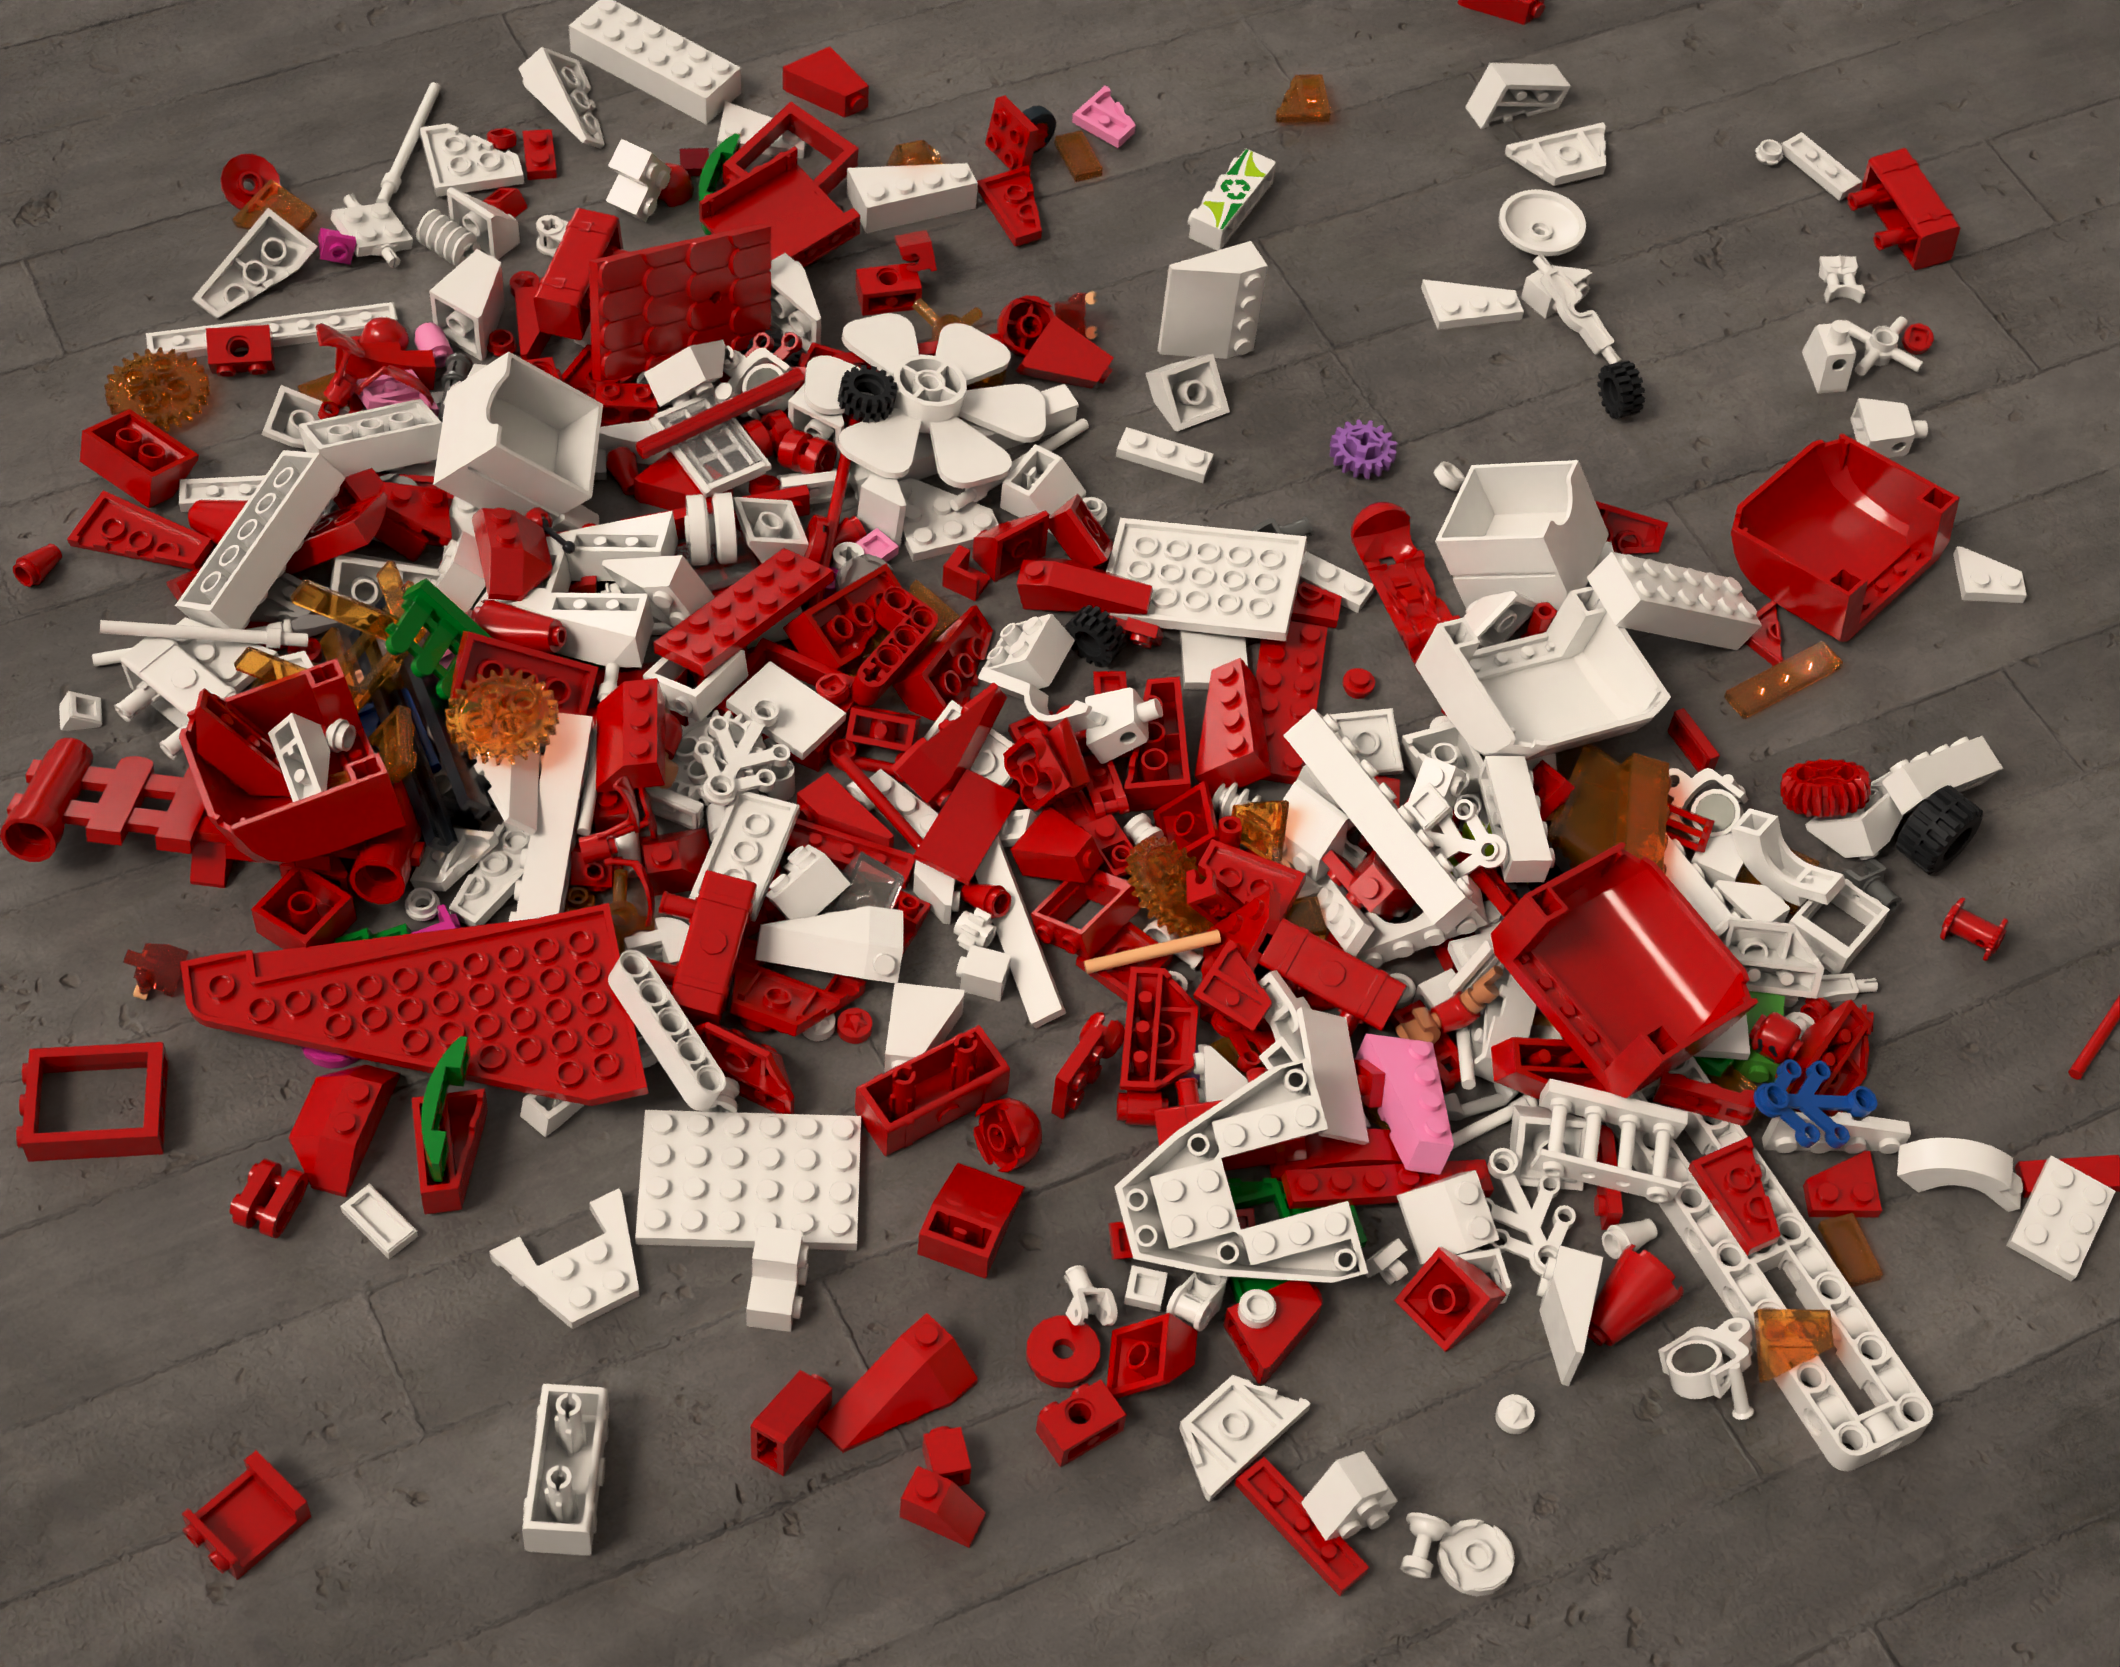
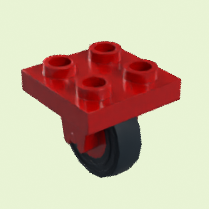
[985,95,1056,170]

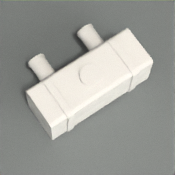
[114,636,238,760]
[522,1384,609,1556]

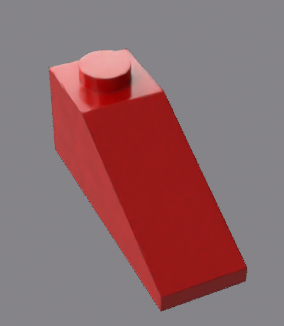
[514,286,552,360]
[797,772,894,848]

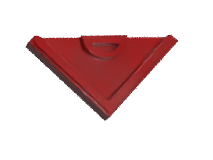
[1745,600,1784,670]

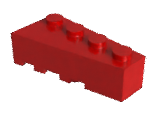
[1124,676,1191,811]

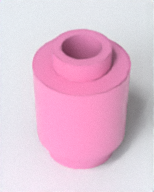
[414,323,454,368]

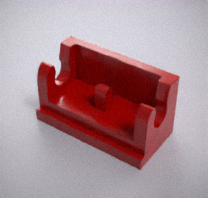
[894,230,937,272]
[1186,867,1243,925]

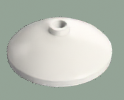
[1499,190,1586,256]

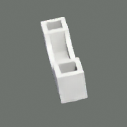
[1354,875,1488,968]

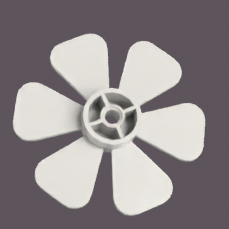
[804,313,1046,489]

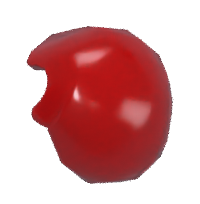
[657,163,694,207]
[360,317,410,351]

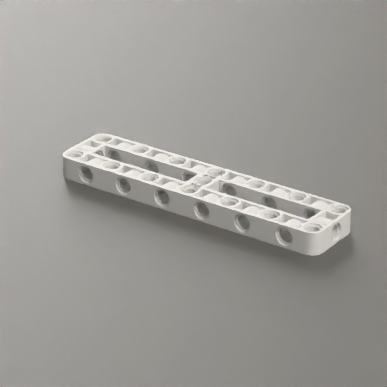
[1605,1056,1933,1471]

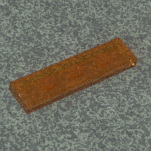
[1724,640,1843,719]

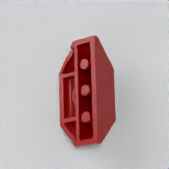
[472,508,553,601]
[195,688,291,797]
[1120,966,1198,1092]
[1775,999,1872,1117]
[693,1022,794,1114]
[288,1064,400,1197]

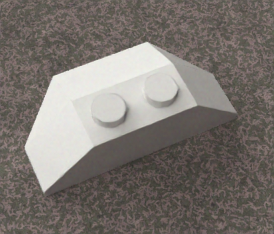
[1713,917,1825,999]

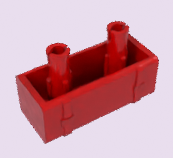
[1847,148,1961,270]
[533,208,631,340]
[647,870,757,1026]
[1258,918,1408,1038]
[855,1025,1010,1156]
[1154,1067,1307,1171]

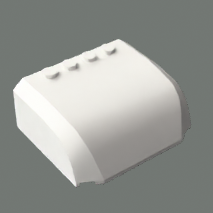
[1415,586,1671,761]

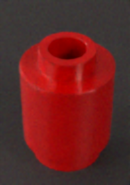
[1116,1090,1168,1126]

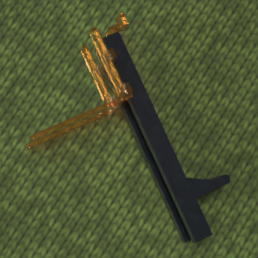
[234,560,497,854]

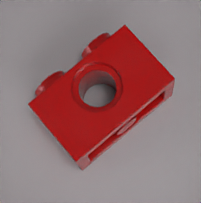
[856,262,922,316]
[206,325,275,377]
[845,704,921,752]
[1036,1379,1126,1467]

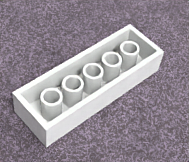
[569,0,741,125]
[175,450,345,629]
[1587,552,1762,650]

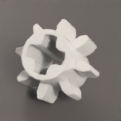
[954,907,997,951]

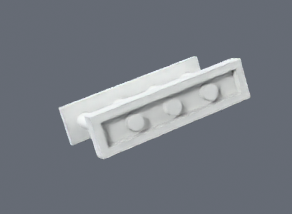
[1531,1078,1688,1203]

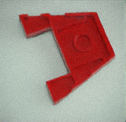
[730,937,867,1037]

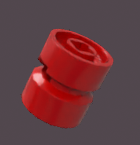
[741,409,793,458]
[778,428,837,475]

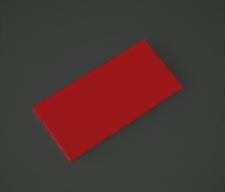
[913,769,1020,885]

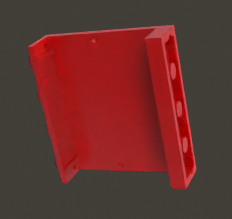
[699,146,860,268]

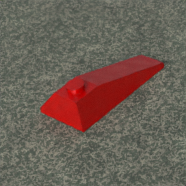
[1595,500,1668,554]
[1016,557,1153,614]
[783,563,902,670]
[893,605,993,722]
[891,683,1007,813]
[817,1313,978,1453]

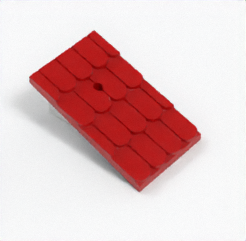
[589,224,771,381]

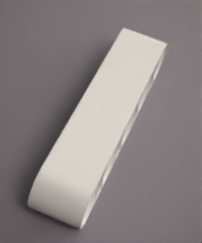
[608,950,726,1111]

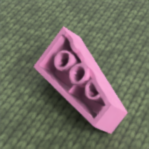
[1355,1033,1454,1175]

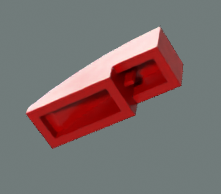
[335,342,436,390]

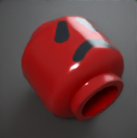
[1749,1012,1804,1064]

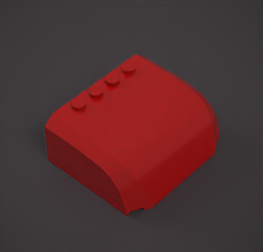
[1731,434,1960,642]
[179,658,406,865]
[1491,842,1758,1099]

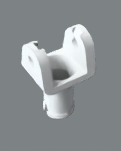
[1064,1265,1118,1326]

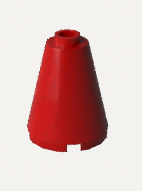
[188,499,248,545]
[471,600,567,654]
[1587,1244,1684,1346]

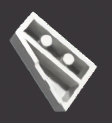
[1469,967,1537,1083]

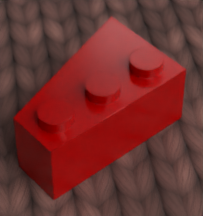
[1491,1037,1607,1118]
[411,1088,488,1215]

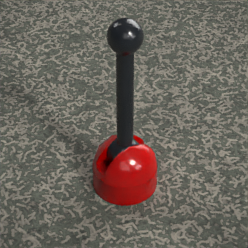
[525,507,575,554]

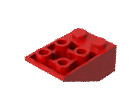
[917,1162,1025,1279]

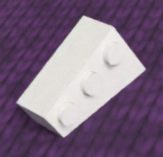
[1465,63,1571,129]

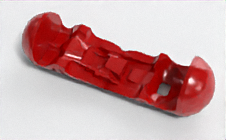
[1351,502,1460,675]

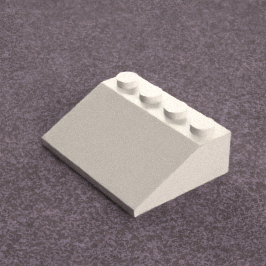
[1157,241,1268,359]

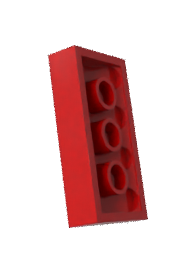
[285,491,388,574]
[450,631,599,724]

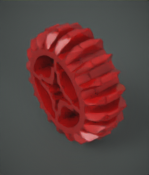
[1780,758,1871,818]

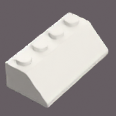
[298,399,442,477]

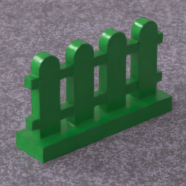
[385,578,492,716]

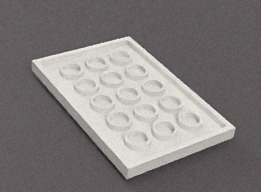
[1106,518,1307,641]
[635,1110,861,1251]

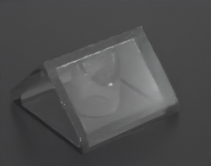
[823,851,905,914]

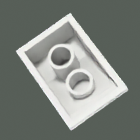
[770,253,821,353]
[602,555,715,628]
[1536,1245,1603,1386]

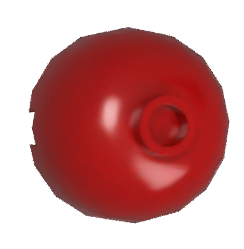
[997,295,1057,356]
[973,1098,1042,1172]

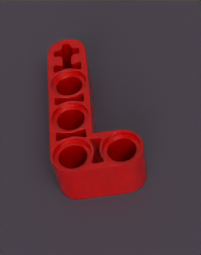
[850,586,938,706]

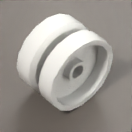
[684,492,737,566]

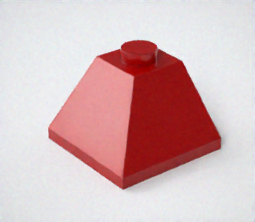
[972,510,1050,582]
[639,828,710,896]
[1394,1246,1507,1352]
[1106,1313,1198,1399]

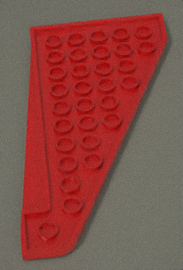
[180,903,649,1106]

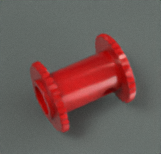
[1940,897,2009,961]

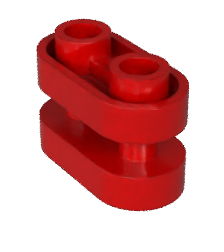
[229,1159,308,1239]

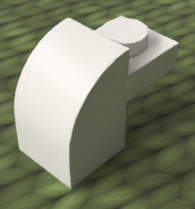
[624,917,689,965]

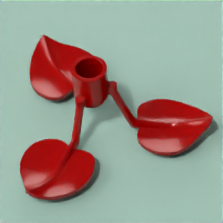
[315,323,434,407]
[578,776,658,928]

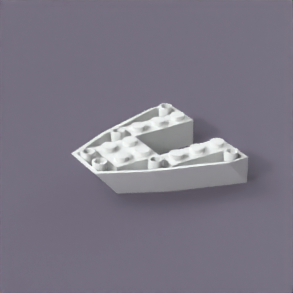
[471,511,678,668]
[1114,1058,1368,1283]

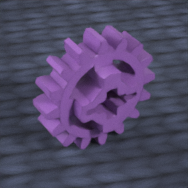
[1329,419,1397,479]

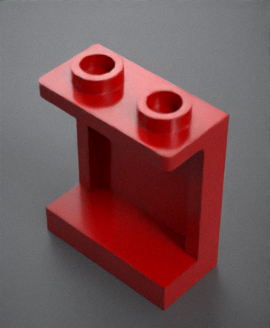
[182,1450,311,1580]

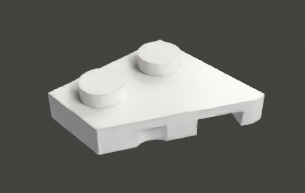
[1953,546,2027,603]

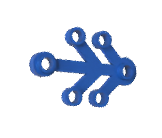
[1754,1059,1877,1149]

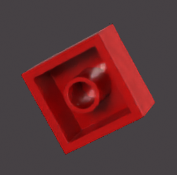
[251,866,357,949]

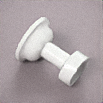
[1401,1513,1451,1579]

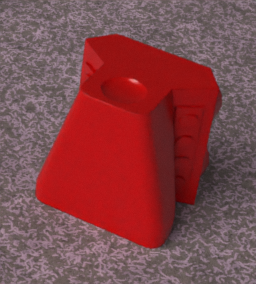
[1003,717,1091,812]

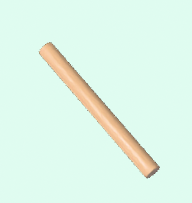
[1084,930,1221,974]

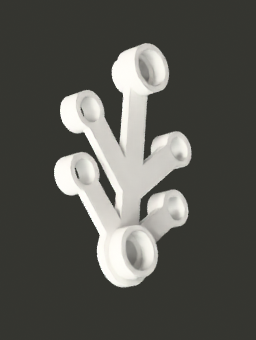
[693,698,790,806]
[1414,799,1508,879]
[1485,1148,1576,1276]

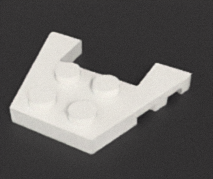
[489,1188,640,1329]

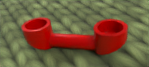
[829,739,905,782]

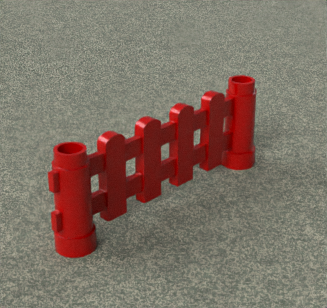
[0,738,425,904]

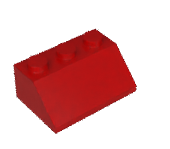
[80,409,199,508]
[596,678,665,793]

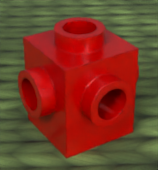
[571,843,623,891]

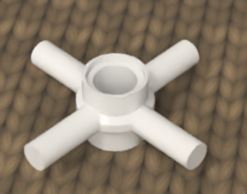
[1845,317,1923,376]

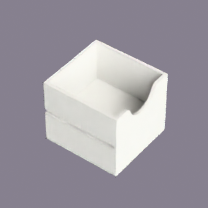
[433,352,603,521]
[1435,460,1609,612]

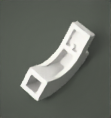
[1731,808,1846,906]
[1258,970,1311,1070]
[1897,1138,2023,1212]

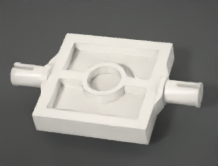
[331,194,413,268]

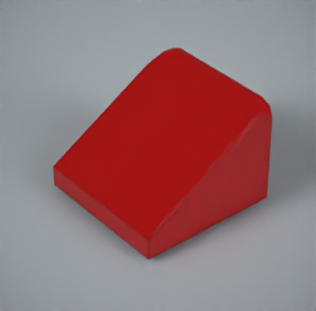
[483,187,527,218]

